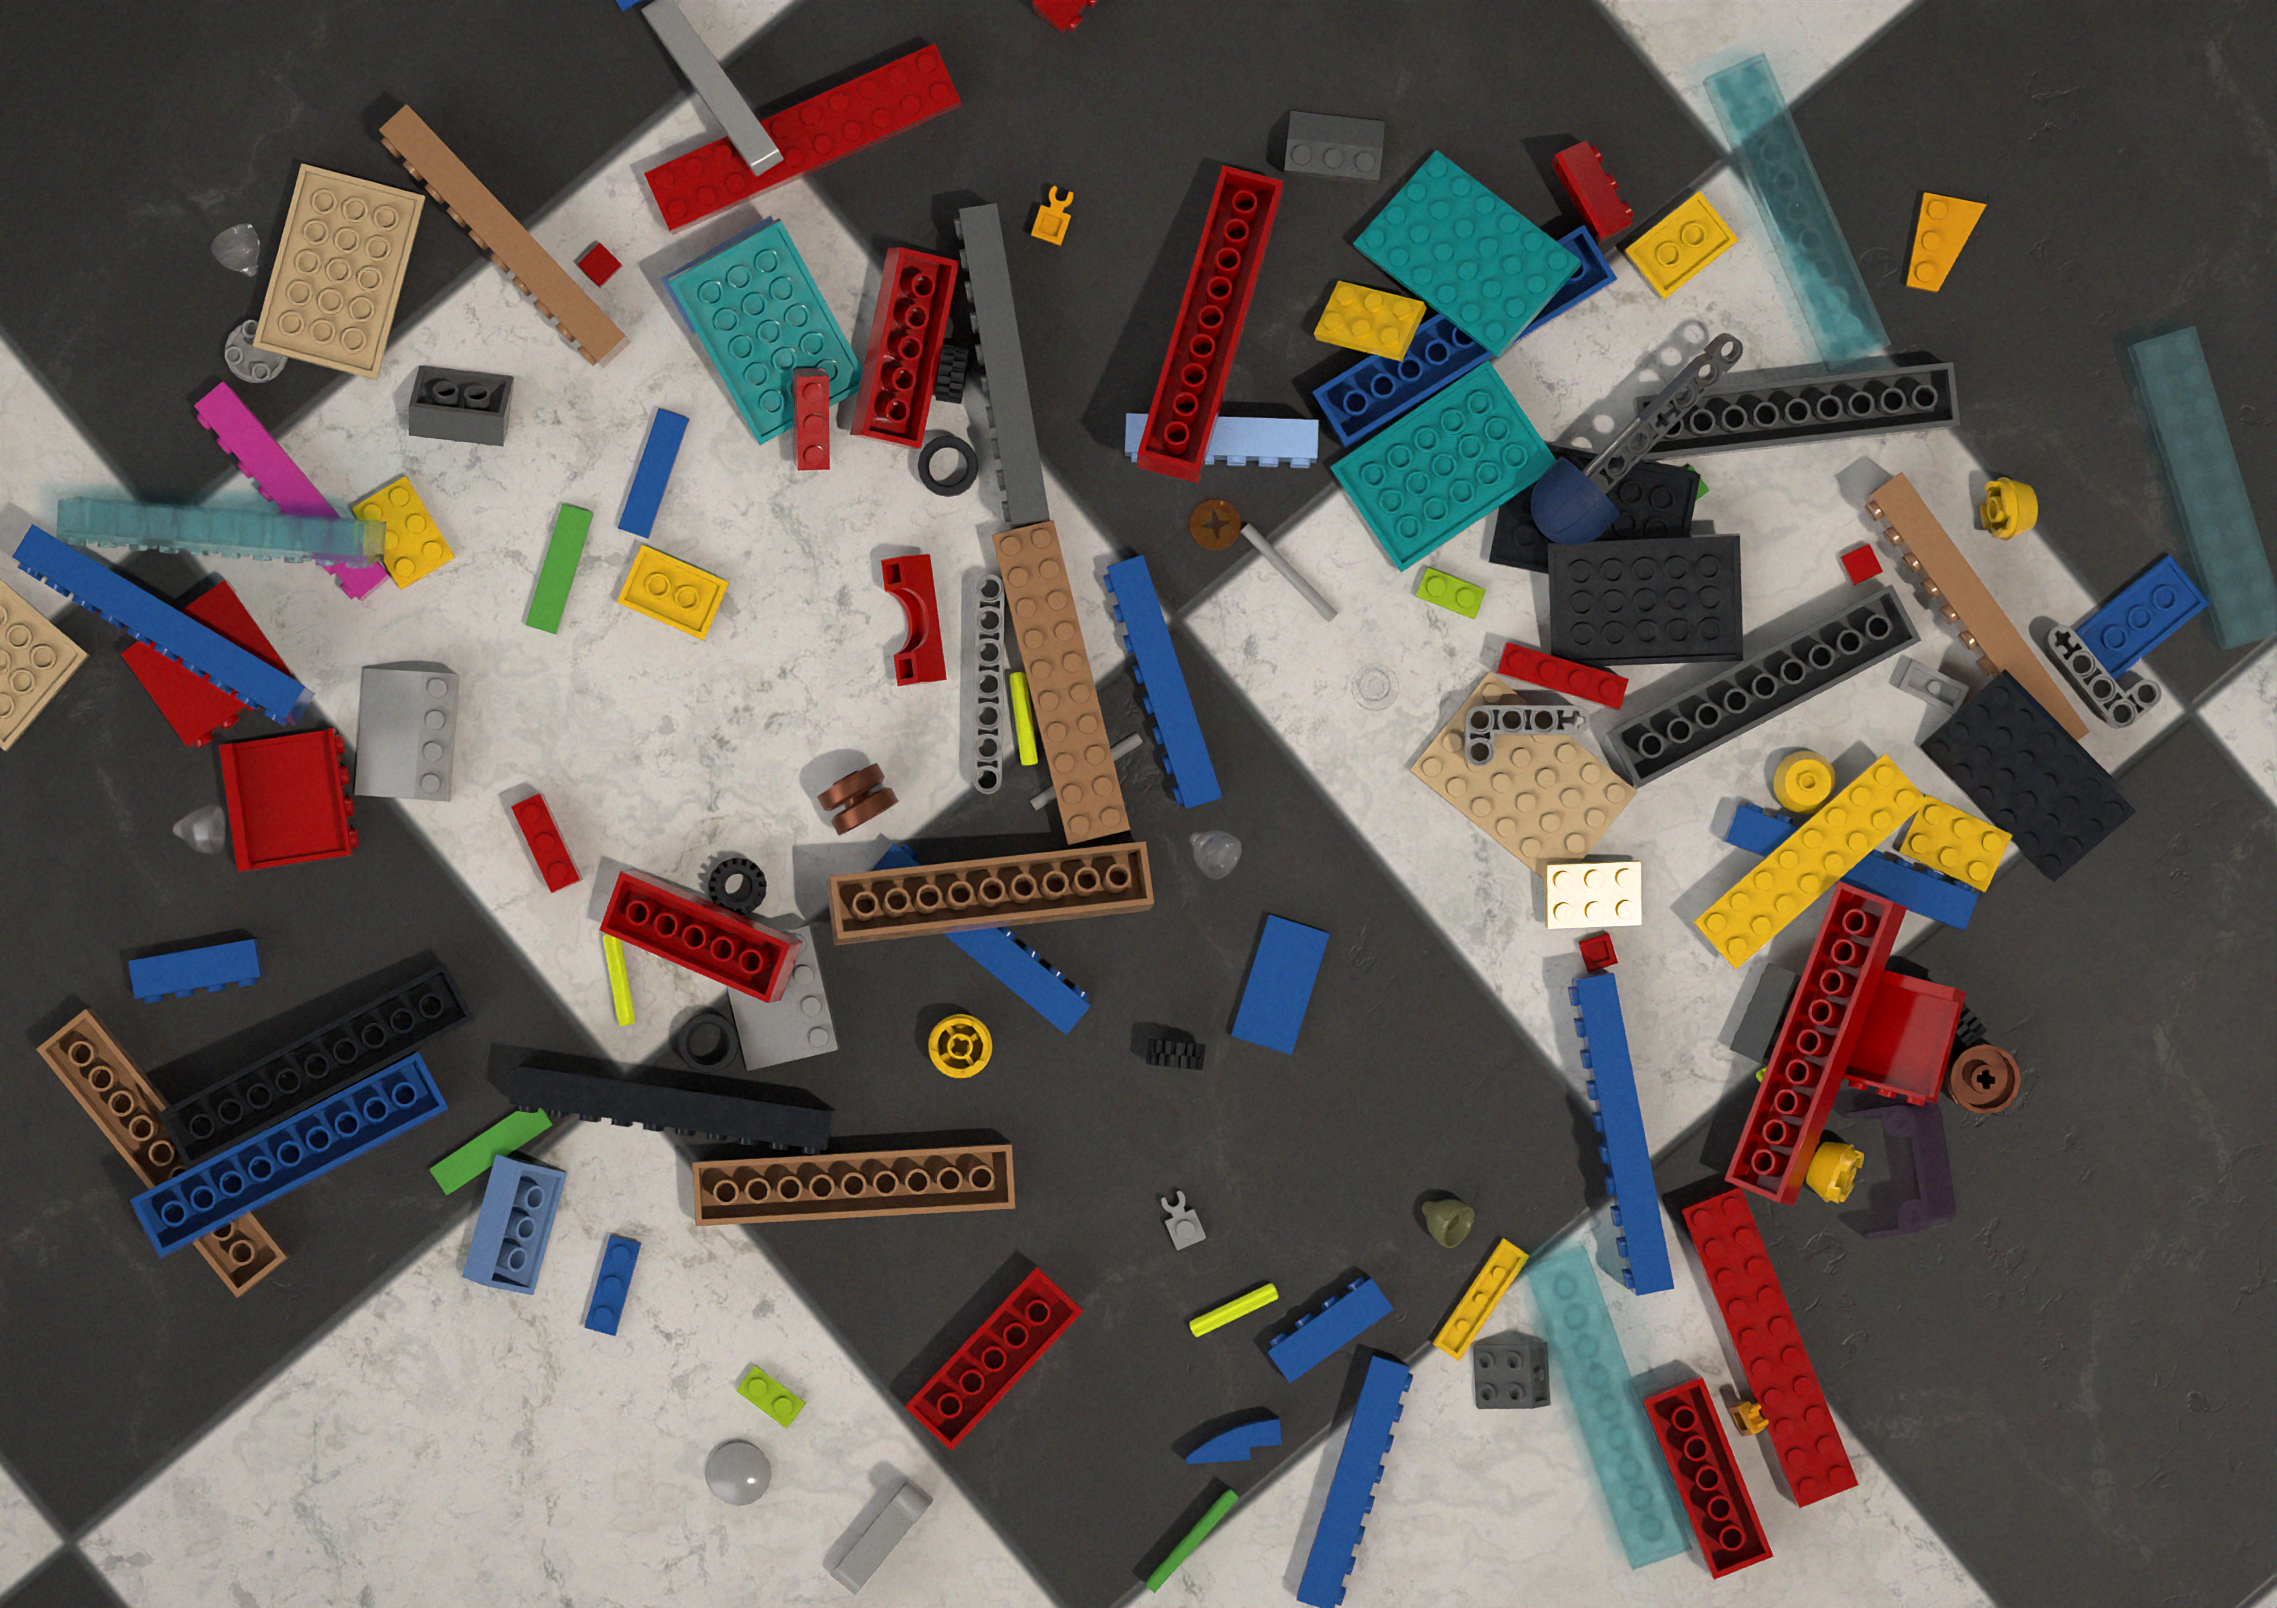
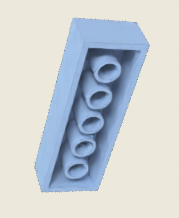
[1125,413,1318,468]

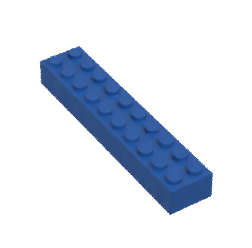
[1311,225,1617,449]
[12,524,315,727]
[1568,972,1675,1296]
[130,1052,448,1260]

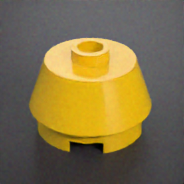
[1980,477,2038,541]
[1773,751,1837,815]
[929,1014,992,1078]
[1806,1142,1864,1204]

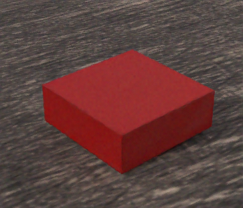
[577,243,623,288]
[1840,543,1883,586]
[1578,933,1618,973]

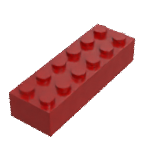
[850,247,959,449]
[599,869,803,1003]
[905,1265,1084,1451]
[1641,1374,1774,1580]

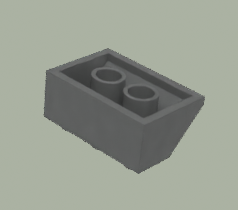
[1283,111,1385,185]
[409,366,514,447]
[1730,962,1802,1066]

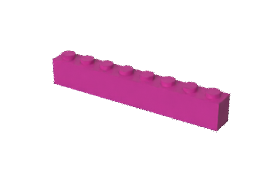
[194,381,392,601]

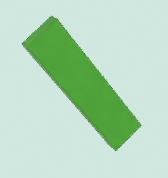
[525,504,594,635]
[429,1108,554,1195]
[1146,1487,1239,1593]

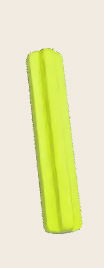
[1009,672,1038,766]
[603,934,636,1026]
[1189,1283,1279,1337]

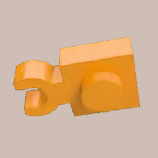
[1031,186,1073,247]
[1728,1401,1769,1437]

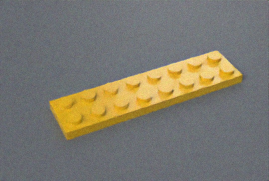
[1693,753,1928,970]

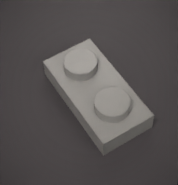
[1897,659,1970,715]

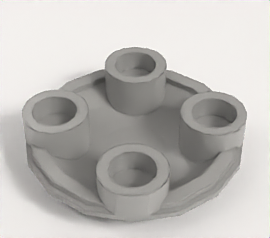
[225,320,288,383]
[708,1442,771,1506]

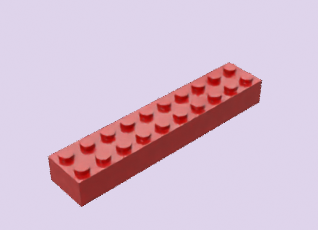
[644,43,962,235]
[1137,165,1284,484]
[1725,881,1908,1206]
[1678,1186,1859,1508]

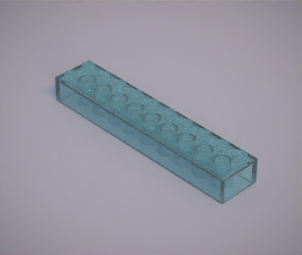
[1702,52,1891,373]
[2128,326,2277,651]
[56,497,386,569]
[1523,1245,1693,1571]

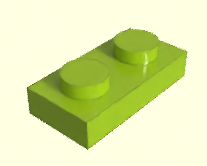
[1415,567,1486,620]
[736,1365,806,1429]

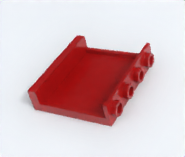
[121,580,295,749]
[219,728,359,872]
[1843,970,1966,1107]

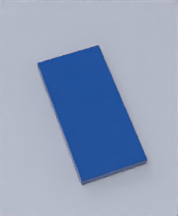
[2074,554,2210,681]
[1231,915,1330,1055]

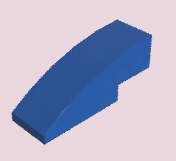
[1186,1417,1282,1464]

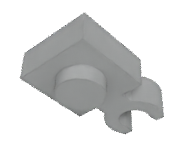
[1161,1190,1206,1251]

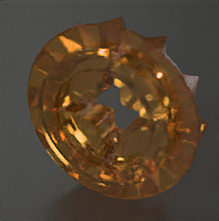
[1190,499,1241,550]

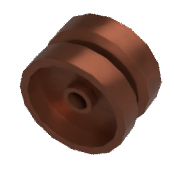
[817,763,899,836]
[1945,1043,2021,1114]

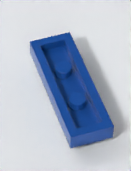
[584,1235,642,1336]

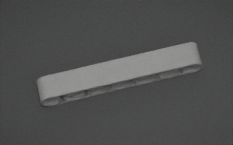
[641,0,784,177]
[973,574,1005,795]

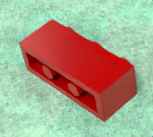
[793,368,830,471]
[511,793,583,893]

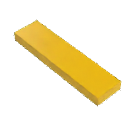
[1432,1238,1530,1361]

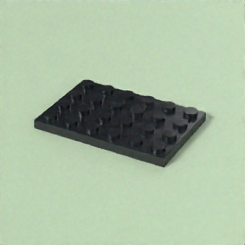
[1488,444,1701,575]
[1547,533,1743,667]
[1920,669,2141,882]

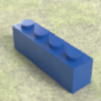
[128,939,265,1004]
[1267,1276,1393,1383]

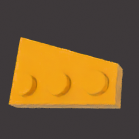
[1905,192,1987,293]

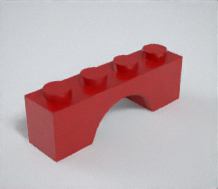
[881,554,947,686]
[1496,642,1629,711]

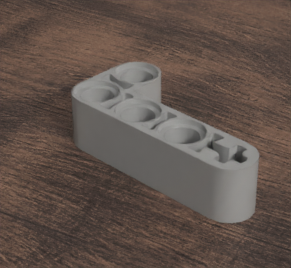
[2044,625,2162,729]
[1464,705,1591,767]
[831,1479,934,1595]

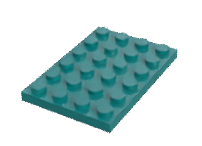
[1353,150,1582,359]
[667,218,863,446]
[1330,360,1557,573]

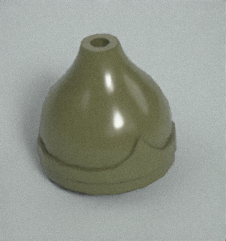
[1421,1199,1475,1248]

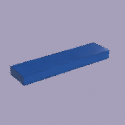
[618,408,690,539]

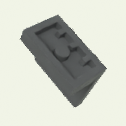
[1473,1342,1551,1409]

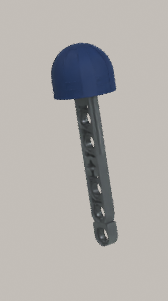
[1531,333,1743,546]

